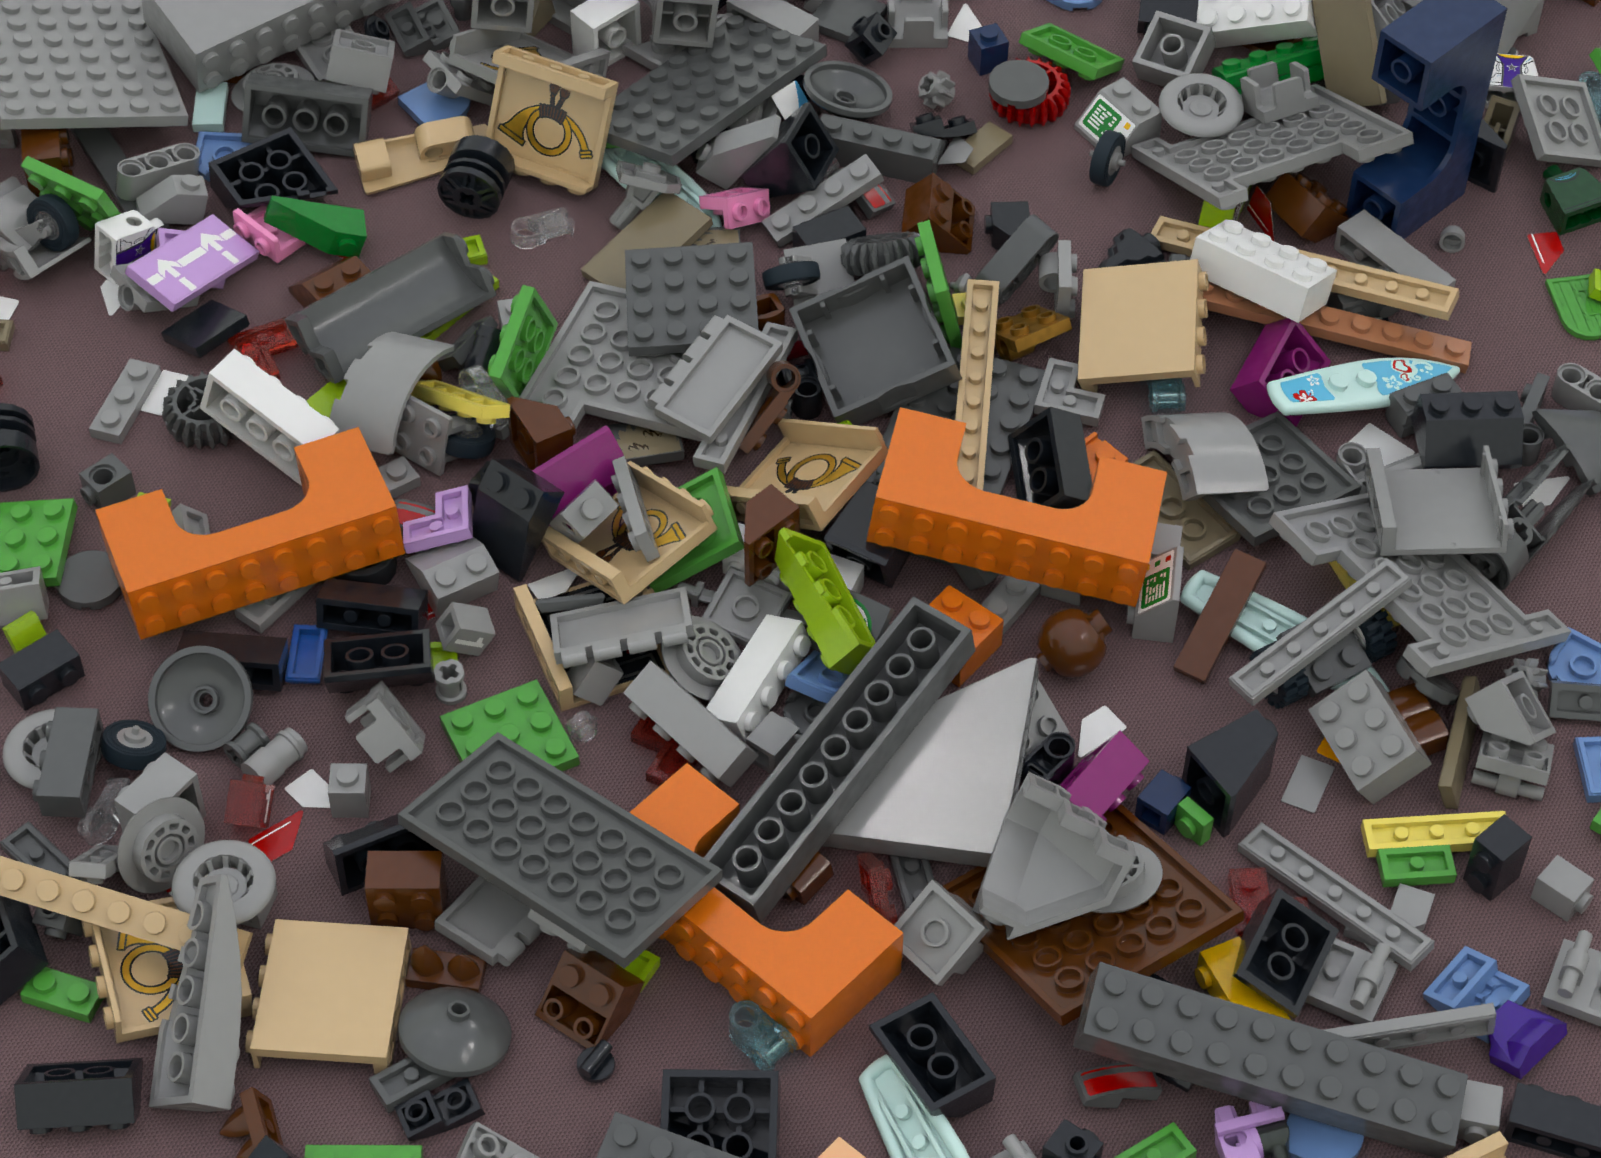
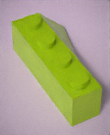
[775,527,876,675]

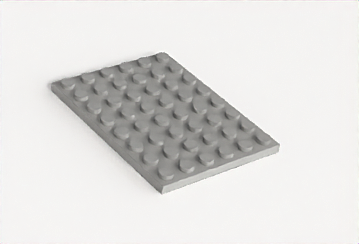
[0,0,188,130]

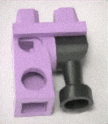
[1214,1101,1290,1158]

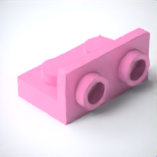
[699,187,770,229]

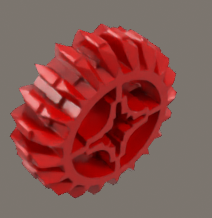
[989,56,1071,128]

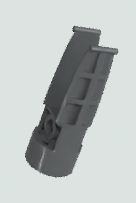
[1462,443,1600,591]

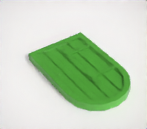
[1545,274,1601,340]

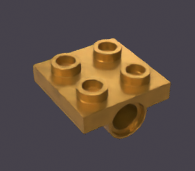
[995,305,1072,362]

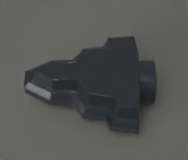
[1098,228,1166,268]

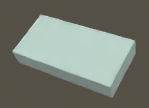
[192,82,229,132]

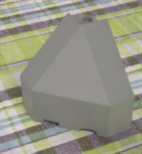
[972,772,1136,940]

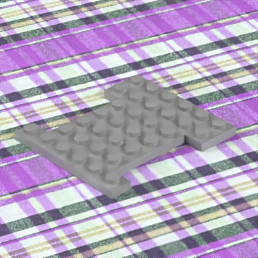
[1130,84,1414,210]
[519,281,798,474]
[1269,493,1571,678]

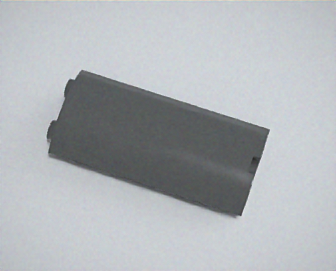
[284,232,496,384]

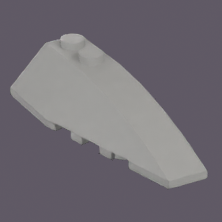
[149,874,242,1112]

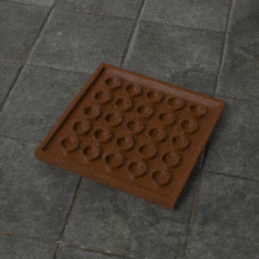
[943,804,1244,1027]

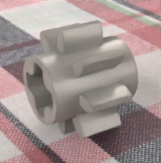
[918,70,956,110]
[1504,658,1548,698]

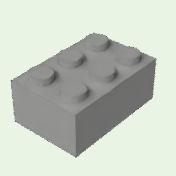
[1308,669,1432,804]

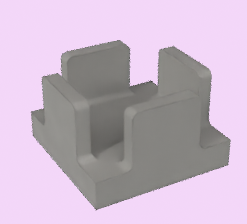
[887,0,949,48]
[1240,61,1320,124]
[345,680,426,773]
[894,880,989,986]

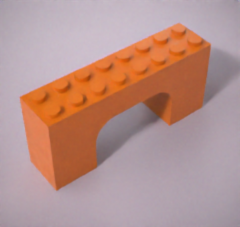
[866,407,1167,607]
[95,427,405,640]
[629,763,904,1058]

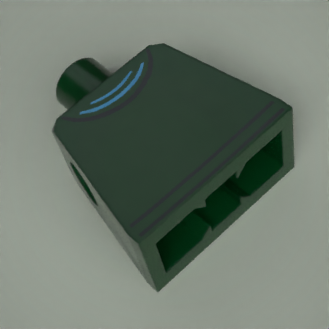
[1540,165,1601,236]

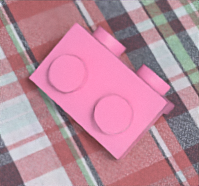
[232,205,306,264]

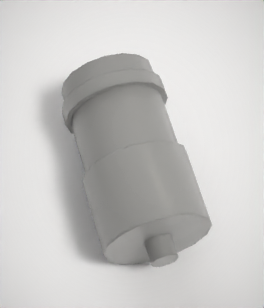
[241,727,308,791]

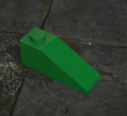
[264,195,367,258]

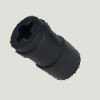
[461,324,501,387]

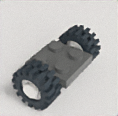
[1249,610,1397,709]

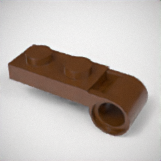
[739,360,801,454]

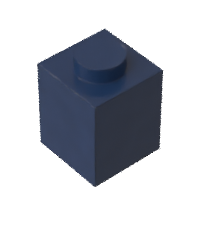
[968,23,1009,76]
[1135,769,1192,835]

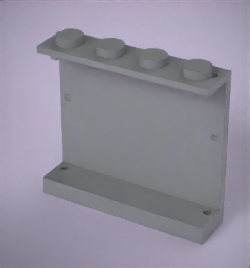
[1364,445,1514,556]

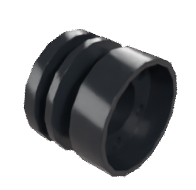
[437,135,515,219]
[0,403,40,492]

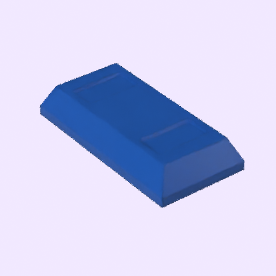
[285,624,328,685]

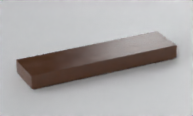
[1173,549,1267,684]

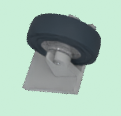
[0,184,79,252]
[762,238,854,306]
[395,395,496,476]

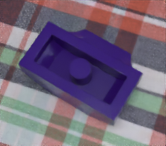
[1488,1000,1568,1080]

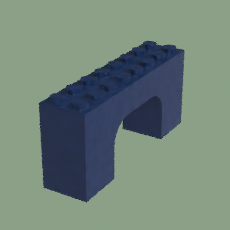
[1345,0,1508,239]

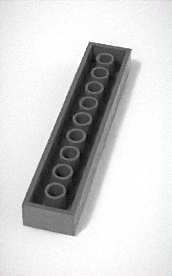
[704,596,976,924]
[1073,962,1468,1158]

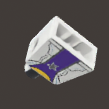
[1485,47,1538,108]
[94,210,165,285]

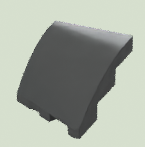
[1532,409,1601,496]

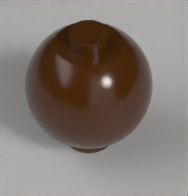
[1036,608,1113,678]

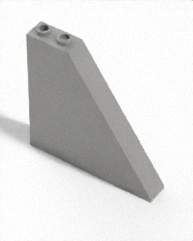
[822,658,1039,867]

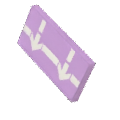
[125,214,260,312]

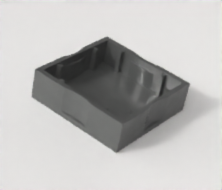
[789,255,962,425]

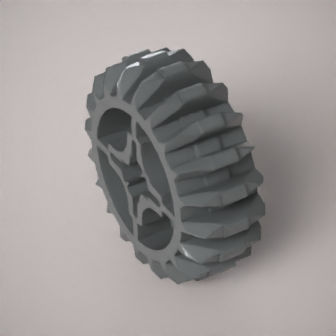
[840,231,925,276]
[162,370,238,451]

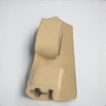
[353,116,488,195]

